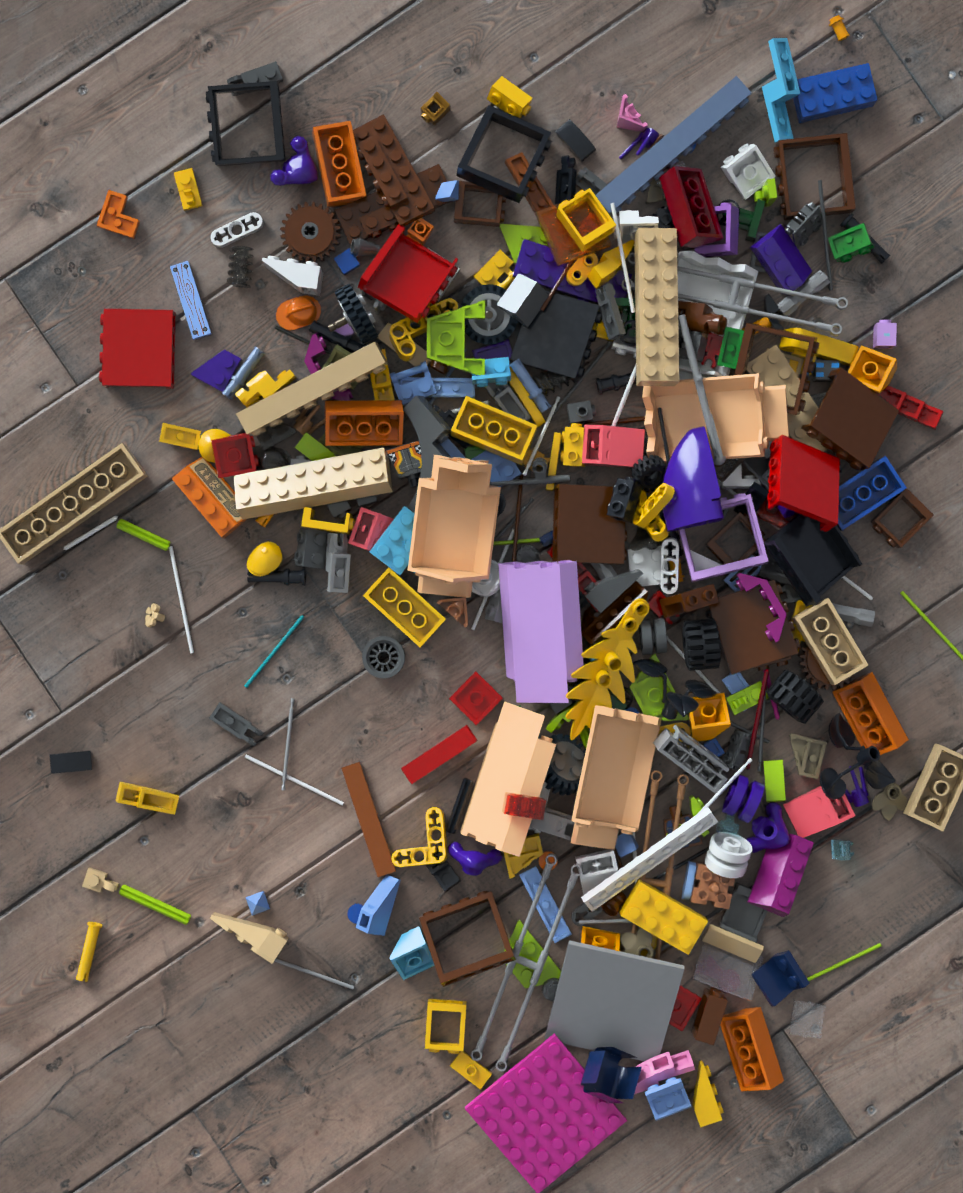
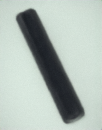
[446,778,473,834]

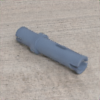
[222,347,265,400]
[509,358,551,413]

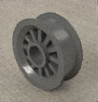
[362,636,405,678]

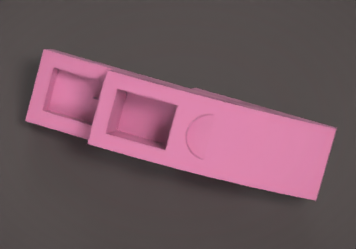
[634,1050,695,1094]

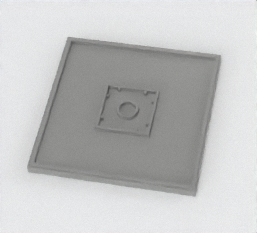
[544,940,684,1061]

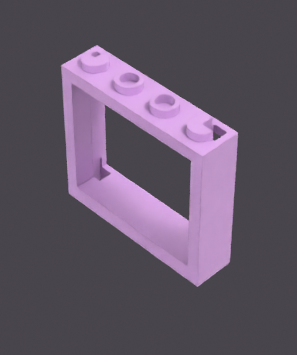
[678,493,768,583]

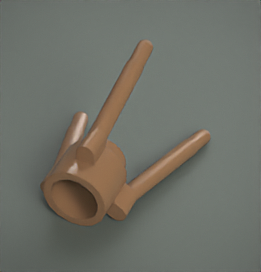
[294,405,325,436]

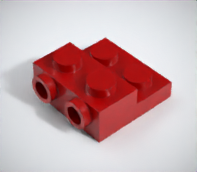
[211,433,259,478]

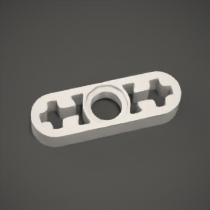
[211,212,263,248]
[661,537,679,594]

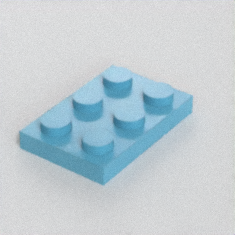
[369,506,415,575]

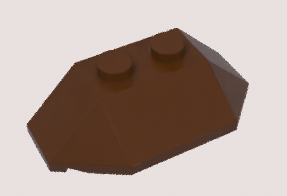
[581,581,649,646]

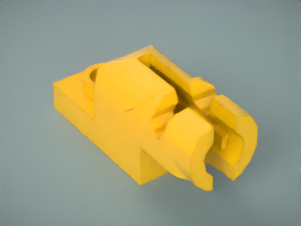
[235,370,297,407]

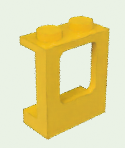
[301,507,356,535]

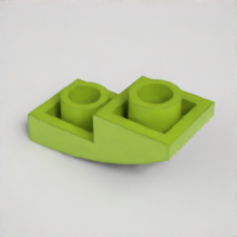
[295,432,336,461]
[546,701,579,733]
[764,760,786,802]
[689,795,710,837]

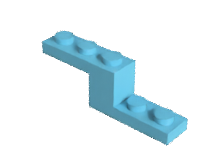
[762,38,800,142]

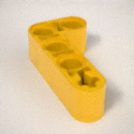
[389,298,458,361]
[779,328,859,366]

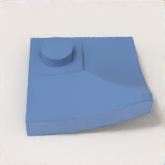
[471,451,522,487]

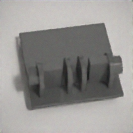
[784,202,822,249]
[743,457,770,490]

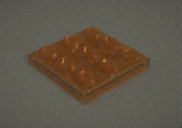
[536,199,611,266]

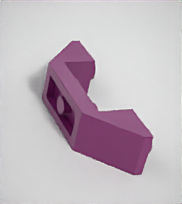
[304,333,353,401]
[736,573,786,643]

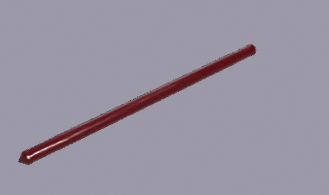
[746,669,769,770]

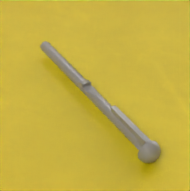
[678,314,726,465]

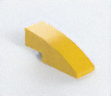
[588,239,634,289]
[116,782,179,815]

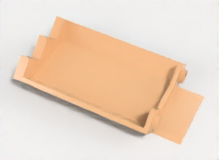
[642,373,789,463]
[460,702,556,857]
[570,705,662,850]

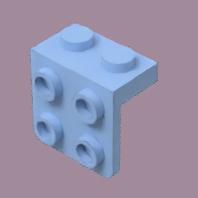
[645,1077,692,1121]

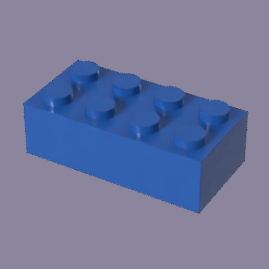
[793,63,877,123]
[838,456,907,531]

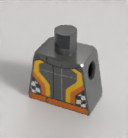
[386,440,422,488]

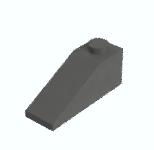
[583,569,643,613]

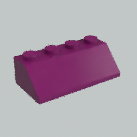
[747,834,814,917]

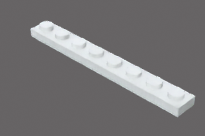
[581,807,718,912]

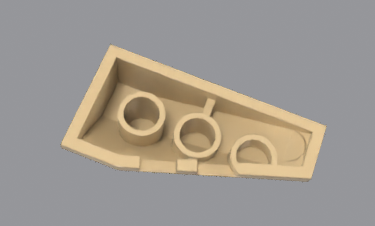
[210,912,289,964]

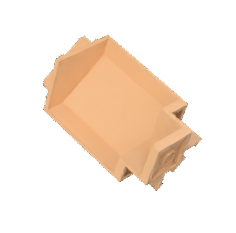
[408,455,501,598]

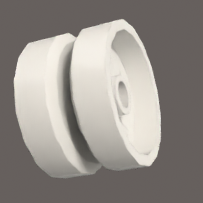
[705,832,752,878]

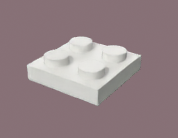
[627,546,670,586]

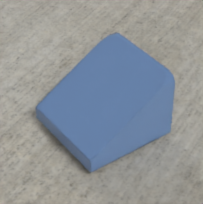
[436,180,459,202]
[616,833,639,858]

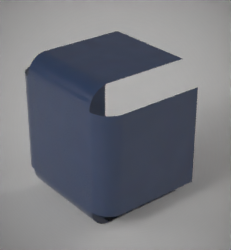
[581,1047,642,1103]

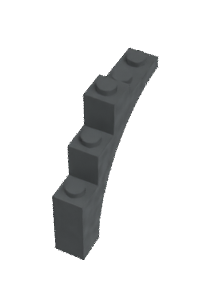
[403,396,451,513]

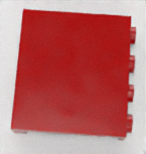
[358,224,458,323]
[99,309,176,389]
[767,435,840,532]

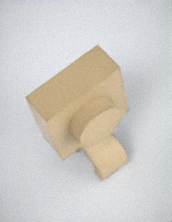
[82,868,119,892]

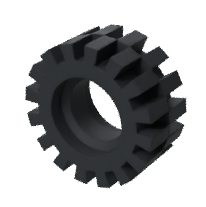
[632,455,667,492]

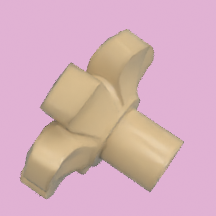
[145,603,165,627]

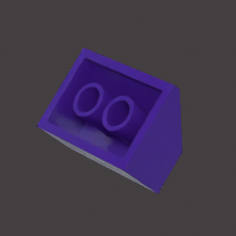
[750,224,812,295]

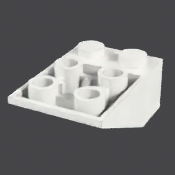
[262,256,323,296]

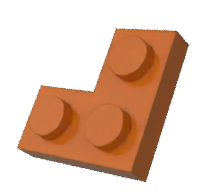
[96,190,140,239]

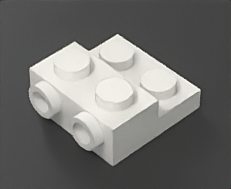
[721,144,776,200]
[613,210,659,246]

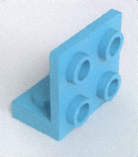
[472,357,511,387]

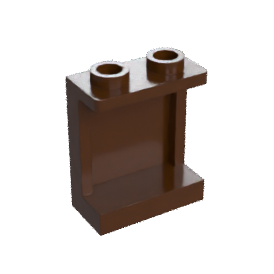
[659,584,719,618]

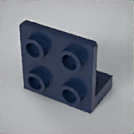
[752,950,810,1007]

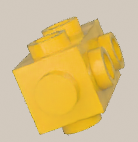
[487,76,533,118]
[560,423,585,467]

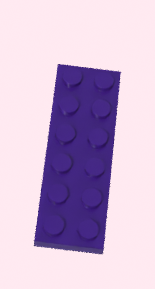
[512,239,632,304]

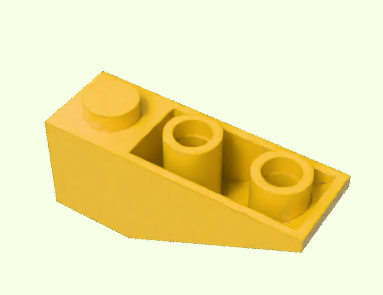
[692,1060,724,1127]

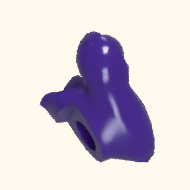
[270,136,318,186]
[746,802,790,853]
[447,842,503,876]

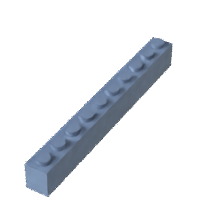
[595,76,751,216]

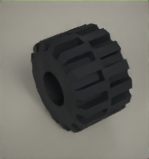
[682,618,721,671]
[766,670,824,724]

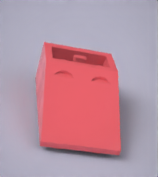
[582,425,645,468]
[348,507,393,551]
[783,786,855,838]

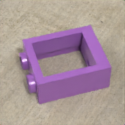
[695,203,739,257]

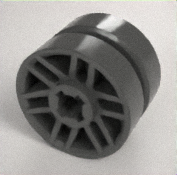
[639,618,667,655]

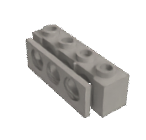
[653,725,729,794]

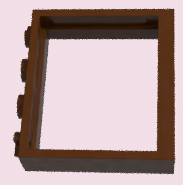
[773,133,856,220]
[735,323,820,415]
[419,891,516,987]

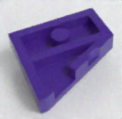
[191,350,242,392]

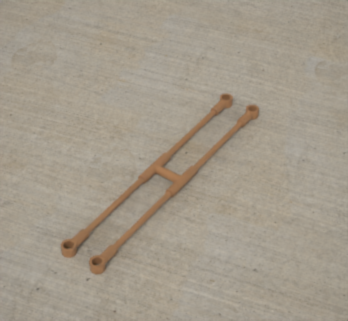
[631,770,689,960]

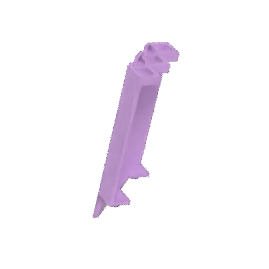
[498,560,584,703]

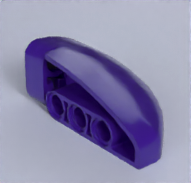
[663,426,724,532]

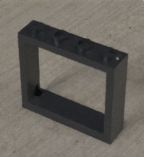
[206,81,286,166]
[456,105,552,204]

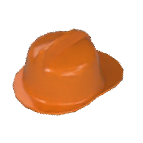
[276,295,321,330]

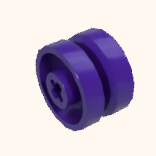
[722,774,764,823]

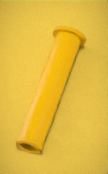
[76,922,103,982]

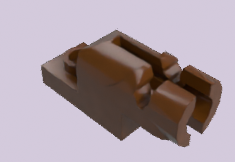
[678,301,727,335]

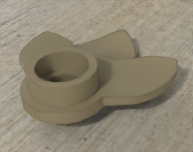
[872,783,907,821]
[621,927,654,958]

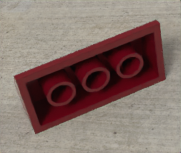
[659,166,723,248]

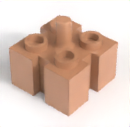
[690,861,735,909]

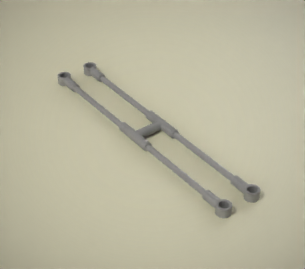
[622,253,848,336]
[471,853,583,1072]

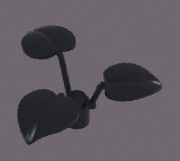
[633,659,717,720]
[820,713,896,800]

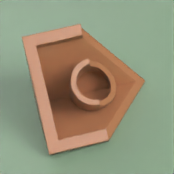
[437,597,468,628]

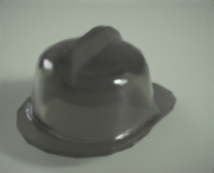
[253,445,292,472]
[630,520,663,551]

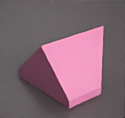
[617,94,648,132]

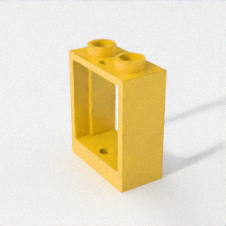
[556,188,616,252]
[425,999,467,1054]

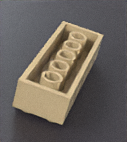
[746,345,827,452]

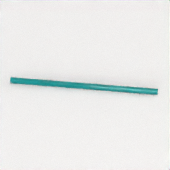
[244,615,304,688]

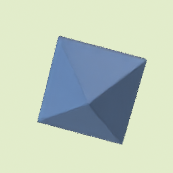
[246,891,270,916]

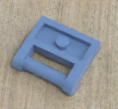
[390,361,437,406]

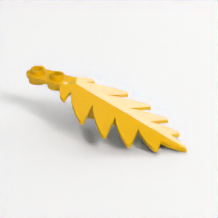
[565,598,649,740]

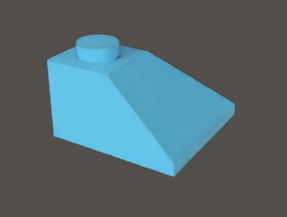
[389,927,435,980]

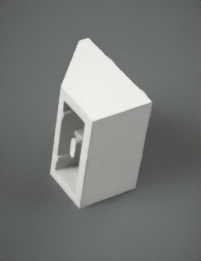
[575,849,618,895]

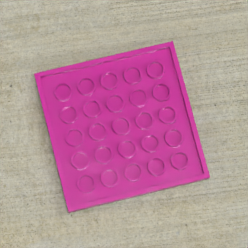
[465,1033,627,1193]

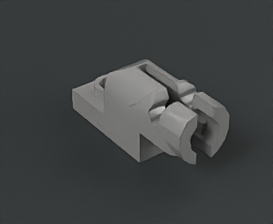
[325,532,351,593]

